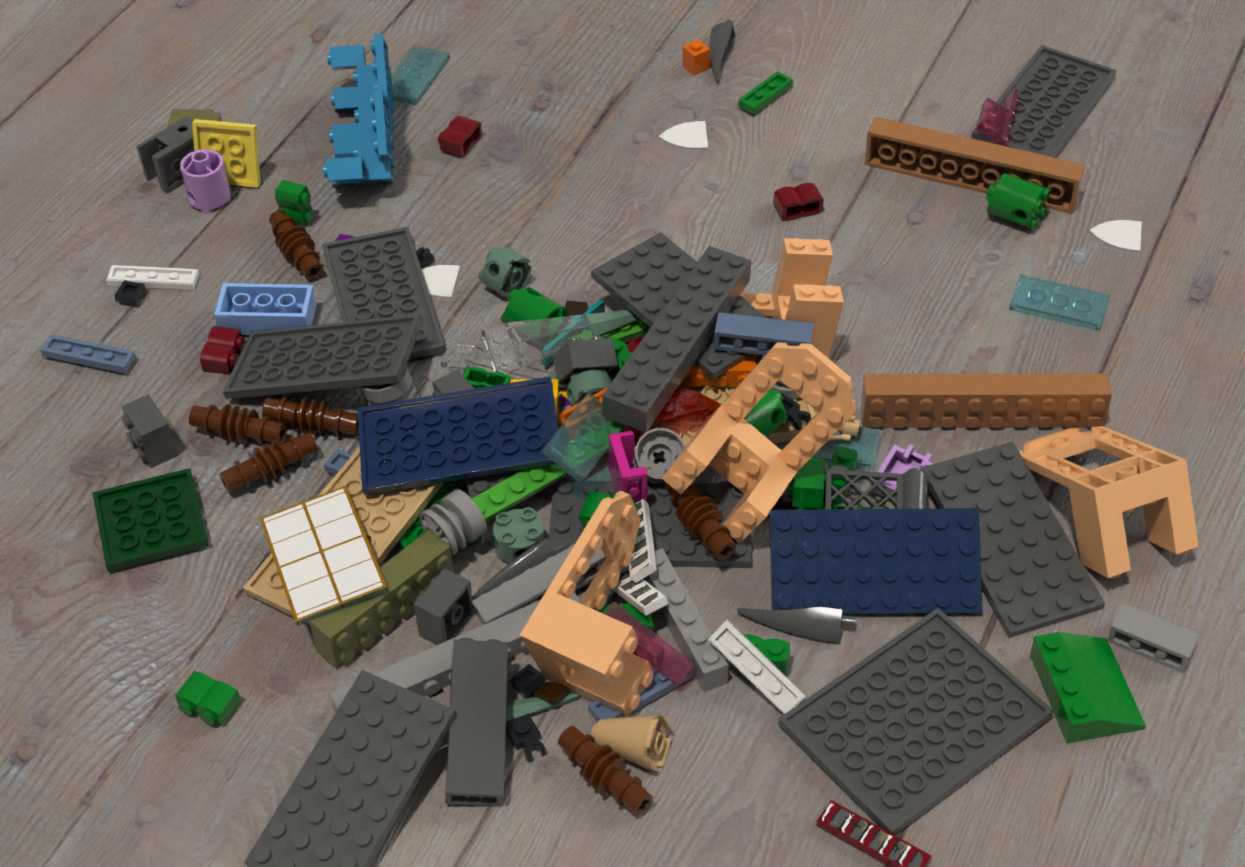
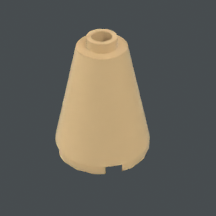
[591,715,671,771]

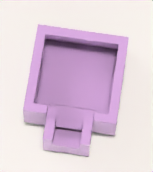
[871,444,934,500]

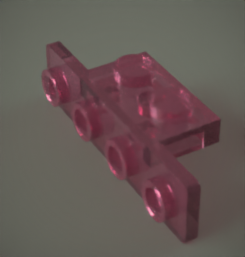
[976,88,1019,146]
[603,602,694,685]

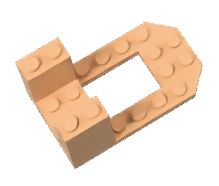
[740,238,844,363]
[662,343,857,544]
[1019,426,1199,579]
[520,491,654,717]

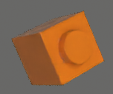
[682,39,710,75]

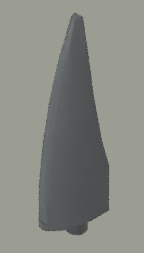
[710,20,736,82]
[472,538,566,600]
[737,607,856,643]

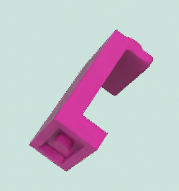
[608,431,647,503]

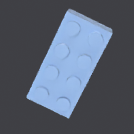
[214,283,317,335]

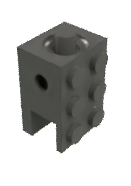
[136,116,194,193]

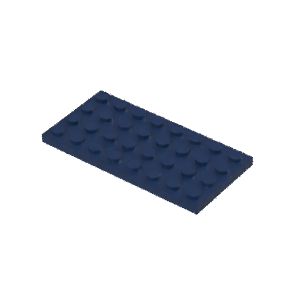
[357,376,563,495]
[770,508,982,614]

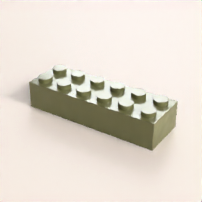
[309,530,454,670]

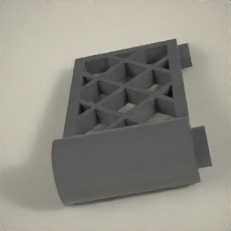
[825,466,927,510]

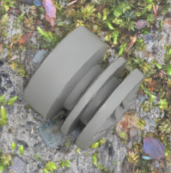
[361,365,420,406]
[633,428,686,484]
[419,489,487,557]

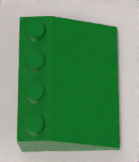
[1030,632,1146,744]

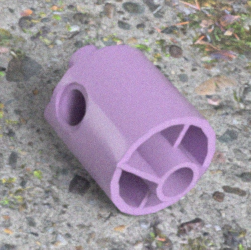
[180,149,231,213]

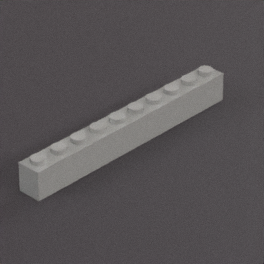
[329,592,580,713]

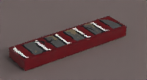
[816,800,932,867]

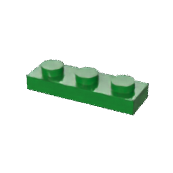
[738,71,793,115]

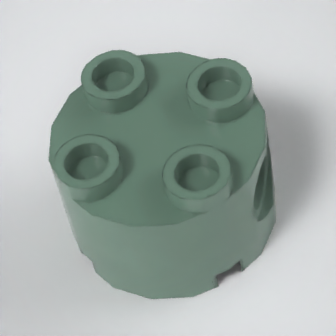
[478,246,531,298]
[566,369,612,407]
[493,507,544,564]

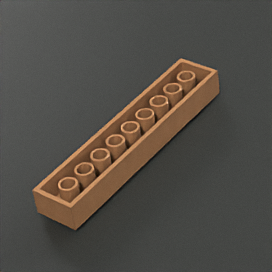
[865,117,1085,214]
[861,373,1112,428]

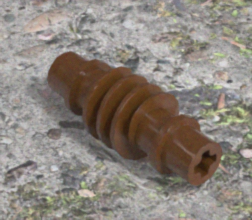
[269,210,323,280]
[262,397,359,437]
[189,404,287,445]
[219,432,318,493]
[665,483,736,560]
[558,726,653,815]

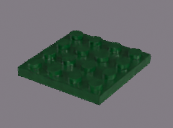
[92,468,209,572]

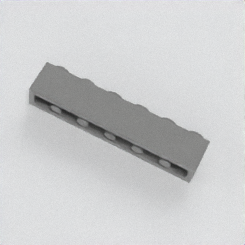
[472,544,606,625]
[644,548,728,692]

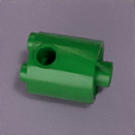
[986,173,1051,230]
[501,287,569,347]
[744,390,788,438]

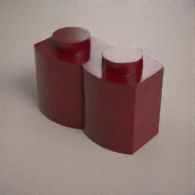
[438,116,482,157]
[773,183,824,220]
[200,326,245,374]

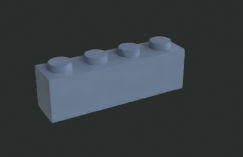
[714,312,814,355]

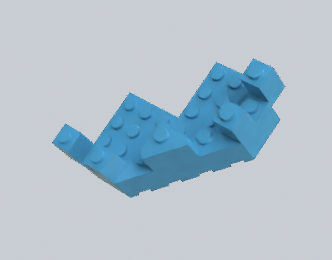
[323,33,394,186]

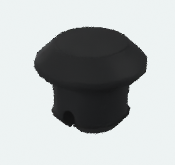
[417,247,434,266]

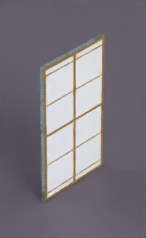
[260,485,388,626]

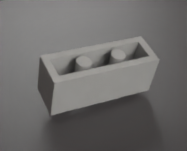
[1108,604,1200,673]

